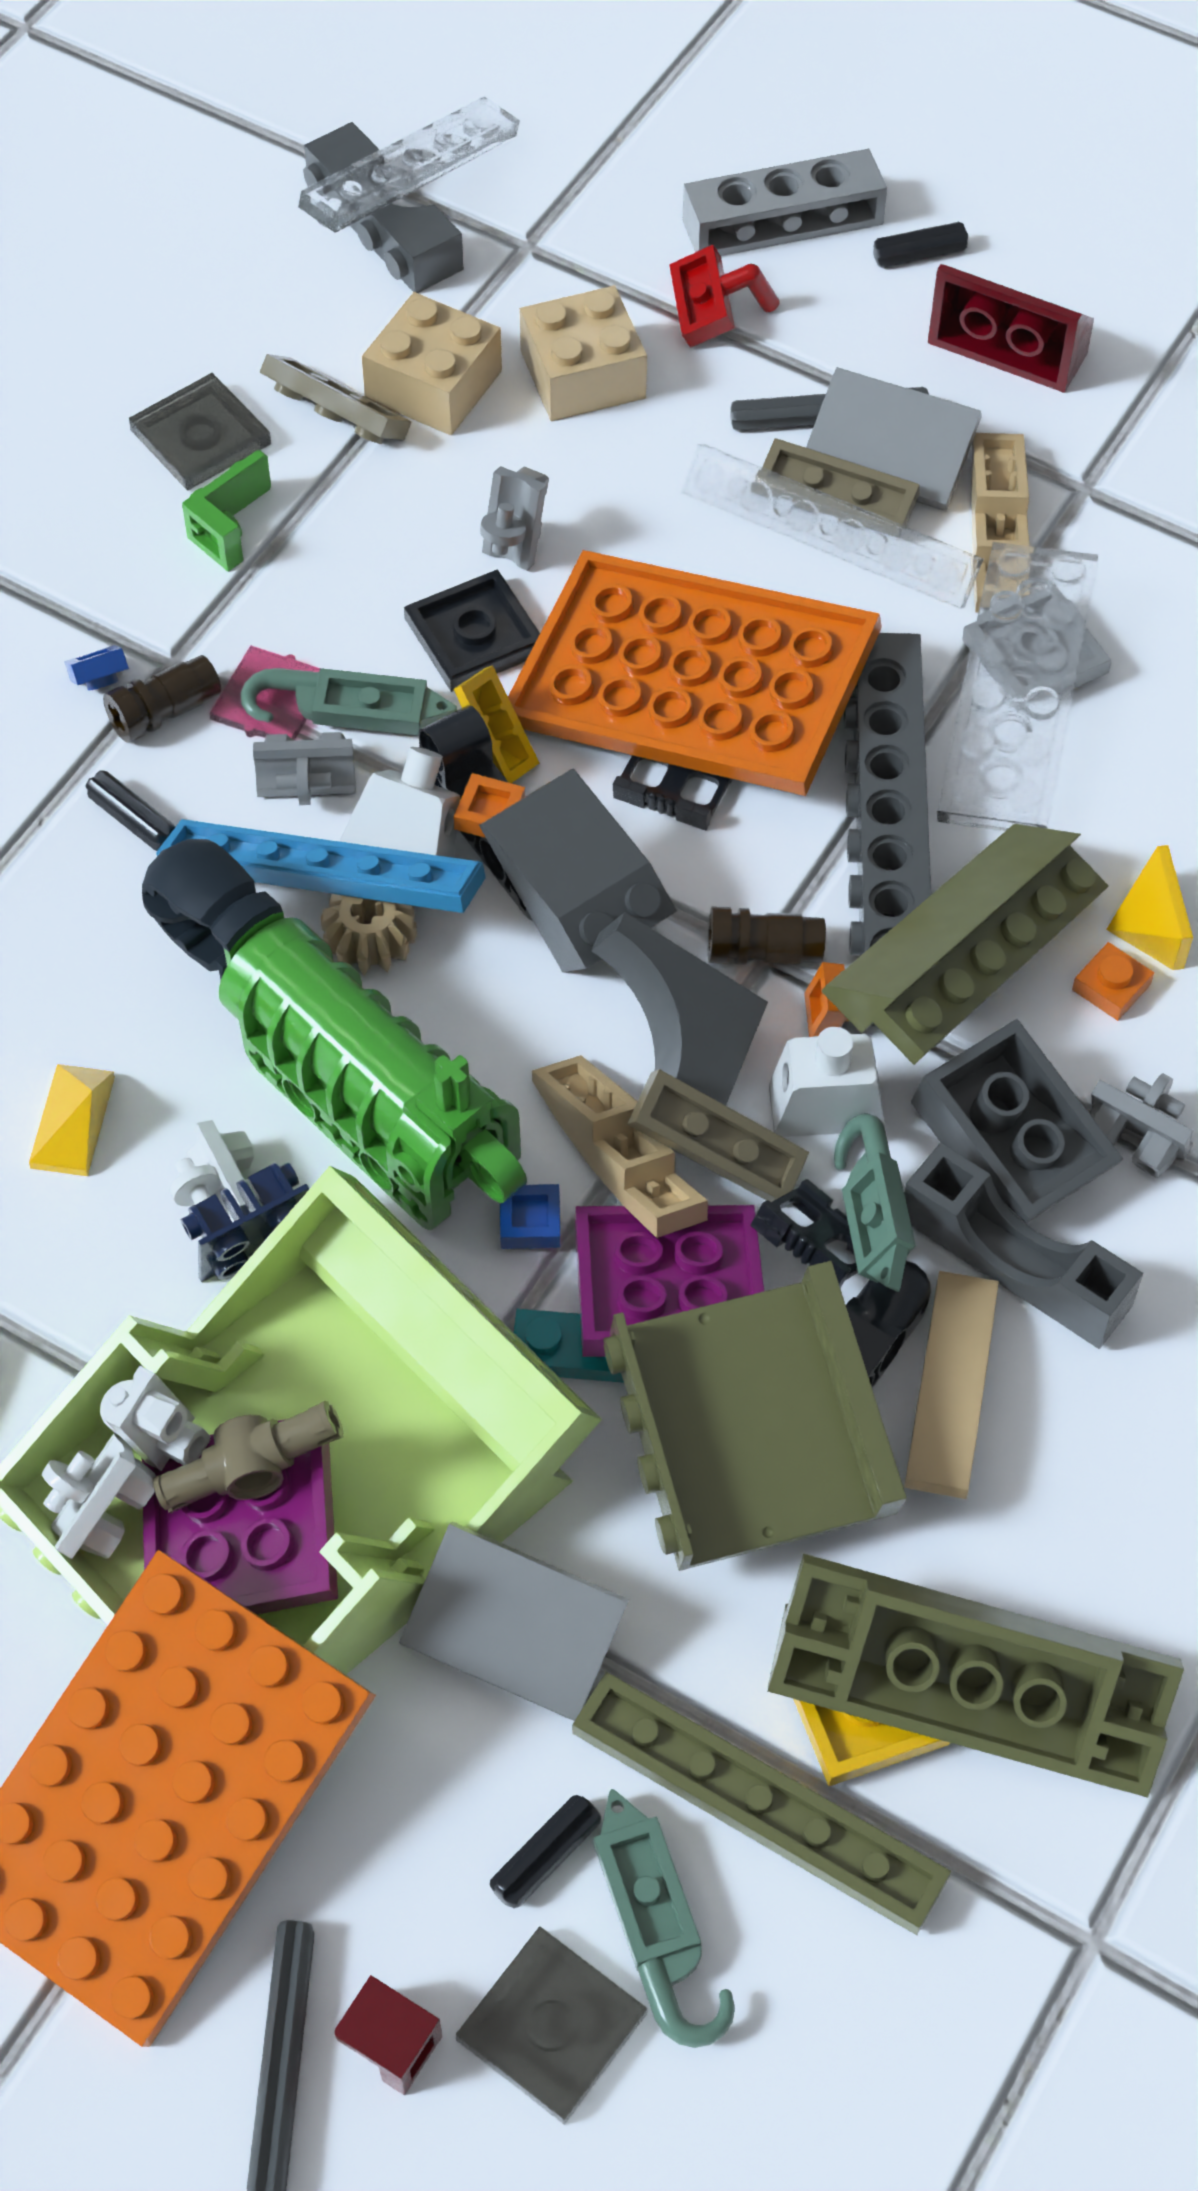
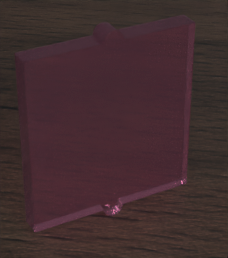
[209,645,320,741]

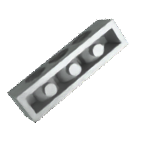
[682,148,887,256]

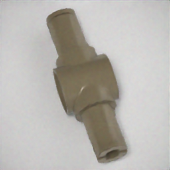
[153,1401,344,1513]

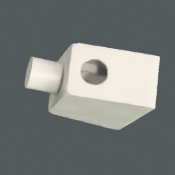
[339,746,461,858]
[769,1027,885,1137]

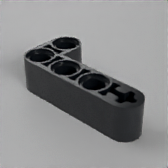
[418,705,533,921]

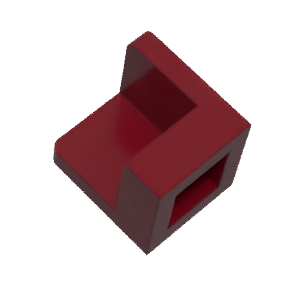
[334,1975,443,2096]

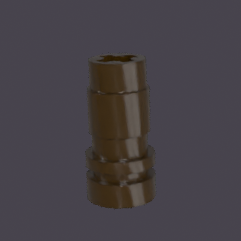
[103,655,222,743]
[707,906,826,965]

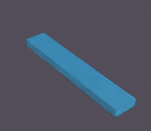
[156,819,486,913]

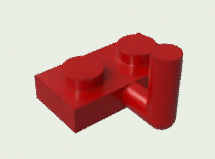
[669,244,780,348]

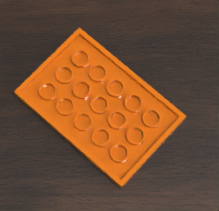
[508,550,882,796]
[0,1550,376,2047]

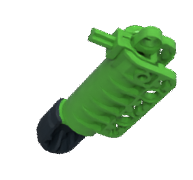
[142,839,527,1231]

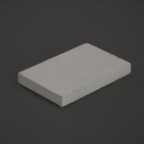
[806,367,982,511]
[399,1521,630,1721]

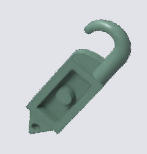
[240,668,457,736]
[834,1113,916,1292]
[594,1789,735,2048]

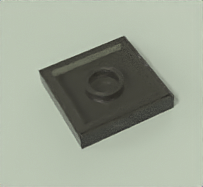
[128,372,271,491]
[455,1926,648,2125]

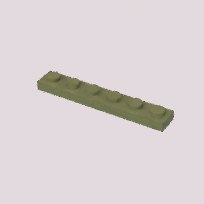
[572,1671,951,1936]

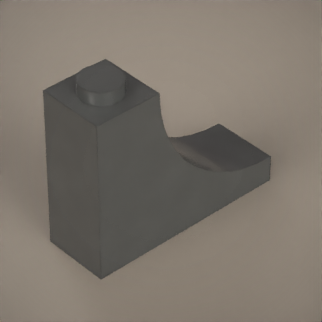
[591,912,768,1105]

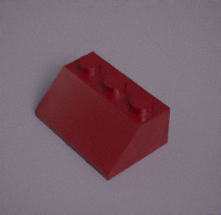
[927,264,1094,393]

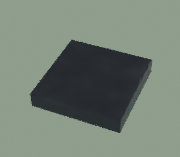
[403,569,540,692]

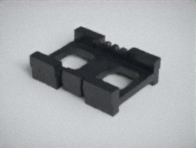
[613,755,733,831]
[750,1179,858,1289]

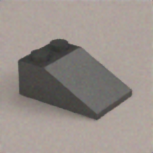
[479,768,677,972]
[911,1019,1123,1223]

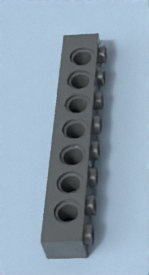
[844,633,931,1026]

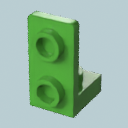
[182,450,271,572]

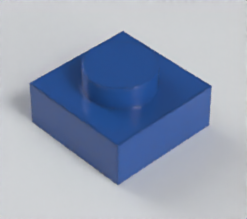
[64,645,129,691]
[500,1184,561,1249]

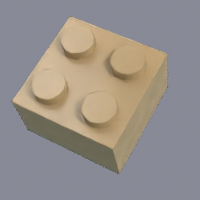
[519,285,647,421]
[361,292,502,436]

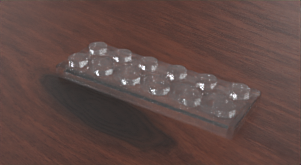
[937,542,1099,831]

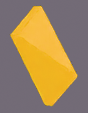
[454,665,540,783]
[1106,845,1193,970]
[29,1064,115,1177]

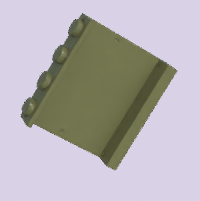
[603,1261,907,1571]

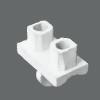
[169,1119,262,1222]
[100,1366,211,1471]
[42,1433,156,1559]

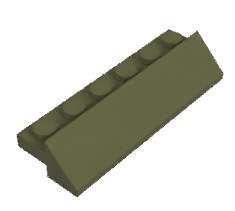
[821,823,1109,1065]
[767,1553,1184,1798]

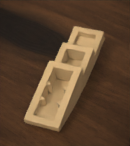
[971,433,1030,613]
[532,1055,708,1238]
[904,1271,999,1499]

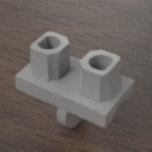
[480,466,549,571]
[253,732,356,806]
[1090,1073,1194,1178]

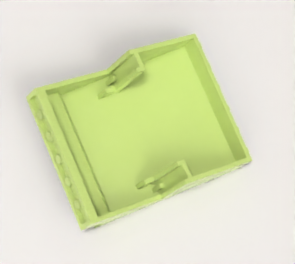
[0,1166,602,1675]

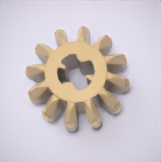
[320,894,417,976]

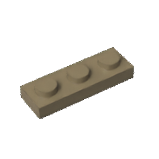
[259,354,412,444]
[756,438,920,538]
[627,1069,810,1202]

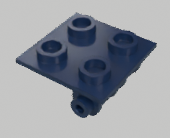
[180,1162,309,1283]

